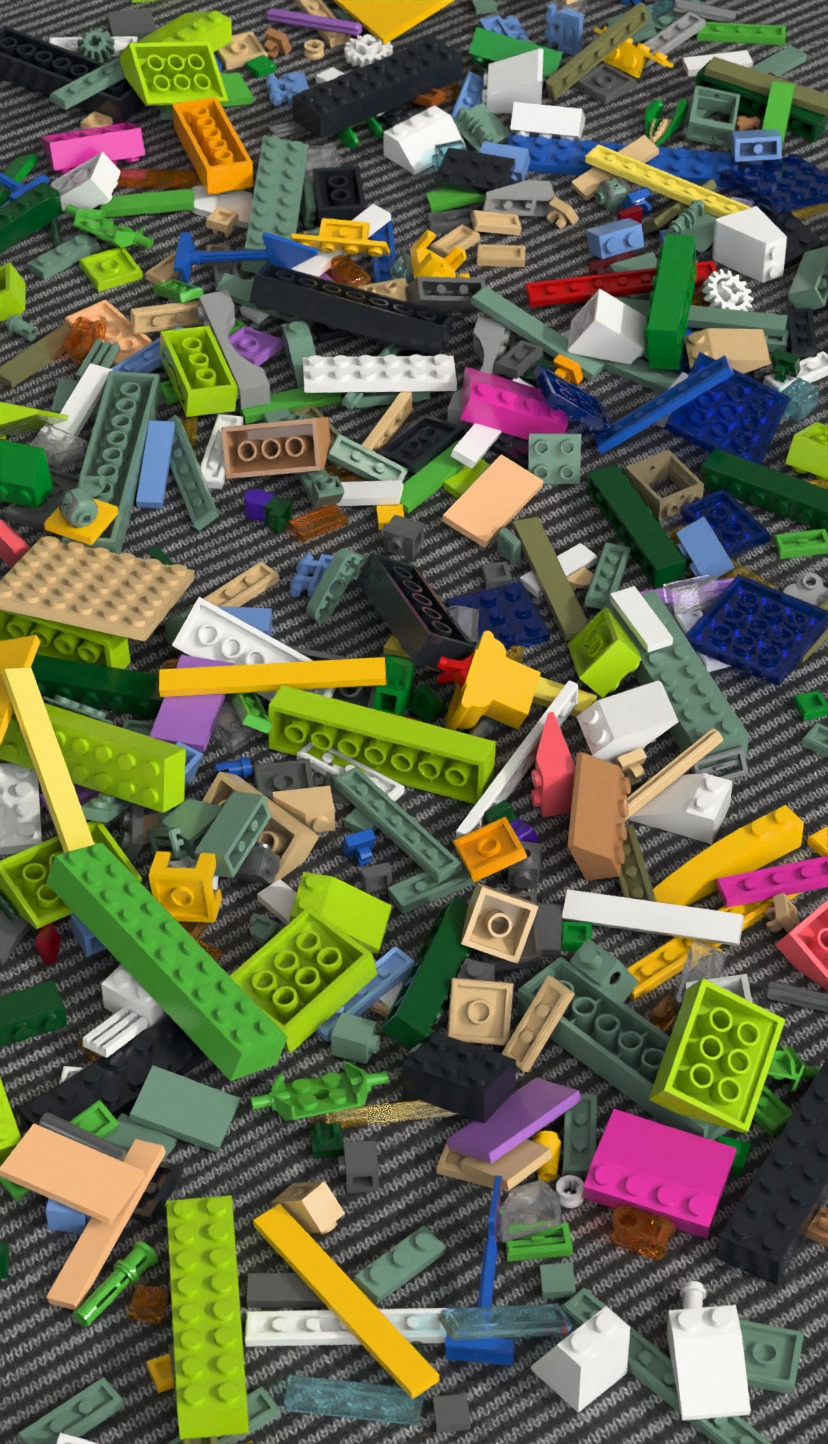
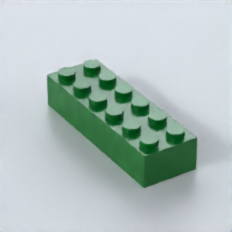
[643,234,697,370]

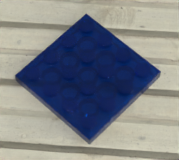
[720,154,828,213]
[663,352,790,465]
[685,574,828,686]

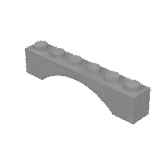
[196,290,270,409]
[448,317,511,432]

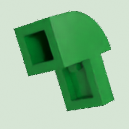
[373,654,416,717]

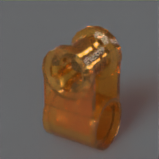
[331,255,371,288]
[63,316,106,365]
[610,1205,676,1260]

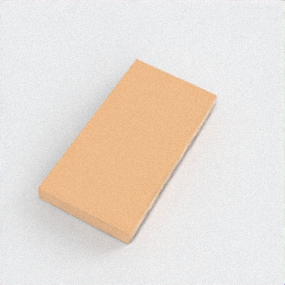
[65,300,153,367]
[442,455,544,548]
[0,1124,144,1225]

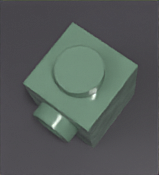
[331,1012,381,1064]

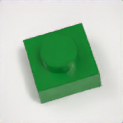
[718,1135,751,1176]

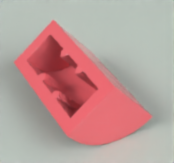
[0,520,31,569]

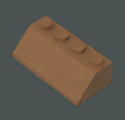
[221,417,331,479]
[568,752,631,881]

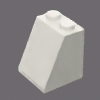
[482,49,543,113]
[712,206,787,283]
[567,289,648,364]
[531,1306,630,1413]

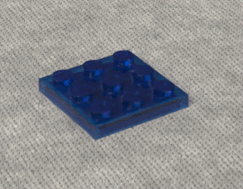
[533,364,614,437]
[445,581,550,652]

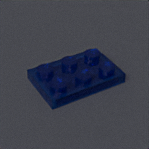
[681,489,770,558]

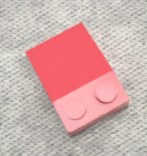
[531,712,575,818]
[775,900,828,992]

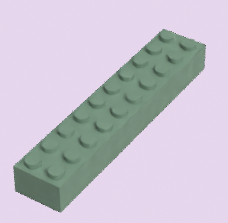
[62,371,162,554]

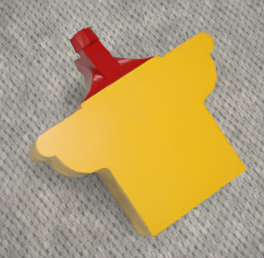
[436,631,541,730]

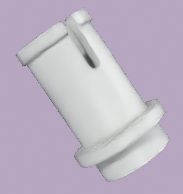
[680,1281,706,1309]

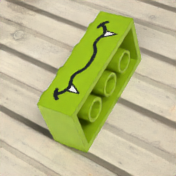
[159,326,237,417]

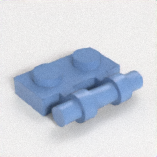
[545,4,583,56]
[479,15,529,40]
[266,72,309,107]
[290,554,347,599]

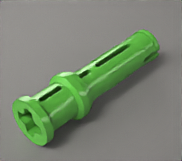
[73,1241,158,1327]

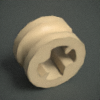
[304,39,324,60]

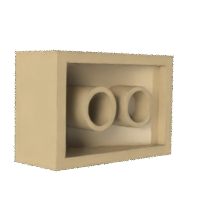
[684,328,771,381]

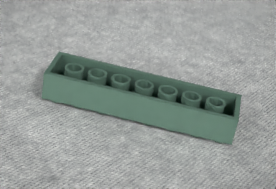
[241,136,309,273]
[605,590,749,769]
[517,956,729,1141]

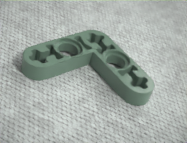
[306,548,368,623]

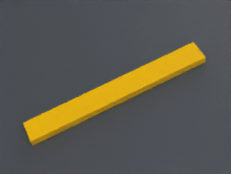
[159,657,386,697]
[614,892,802,1002]
[253,1203,439,1399]

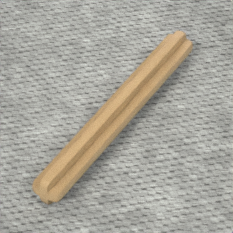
[625,728,723,821]

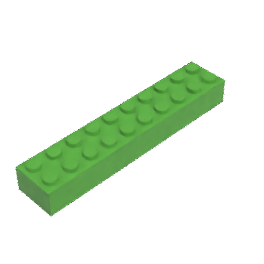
[46,842,288,1081]

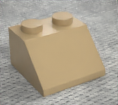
[461,883,538,964]

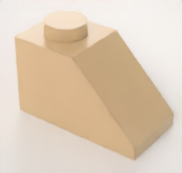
[272,786,335,833]
[271,1181,345,1235]

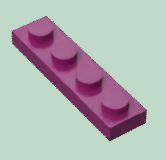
[716,856,828,908]

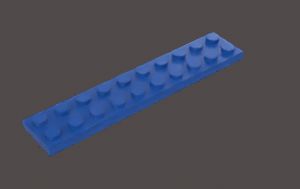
[507,135,738,189]

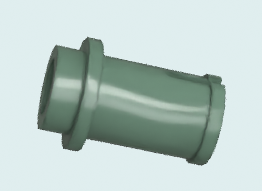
[6,315,38,341]

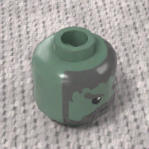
[595,177,631,210]
[59,488,98,528]

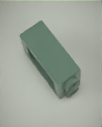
[685,86,740,148]

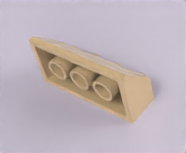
[202,772,319,883]

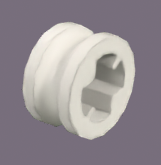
[556,1175,584,1208]

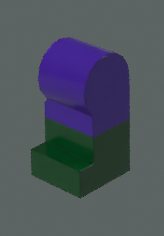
[244,489,293,534]
[484,800,539,843]

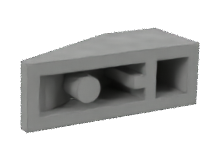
[482,180,555,217]

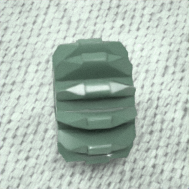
[77,27,115,63]

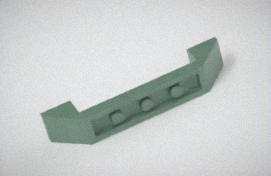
[280,414,344,508]

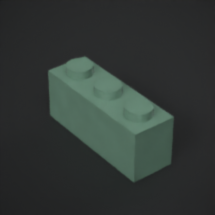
[788,246,828,310]
[194,791,272,878]

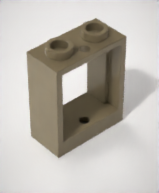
[625,449,704,522]

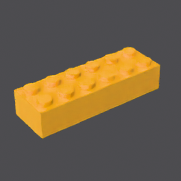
[172,97,253,194]

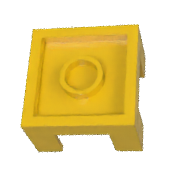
[410,229,470,279]
[149,851,222,923]

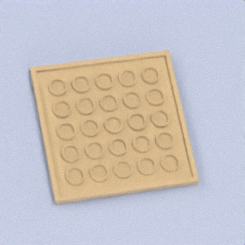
[0,536,195,641]

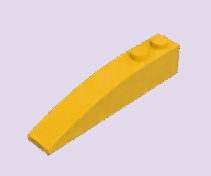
[653,805,804,906]

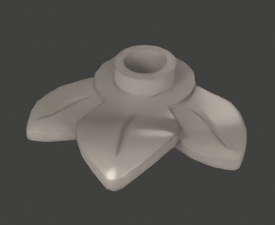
[782,572,828,620]

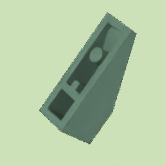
[282,321,316,388]

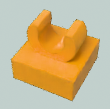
[553,354,584,388]

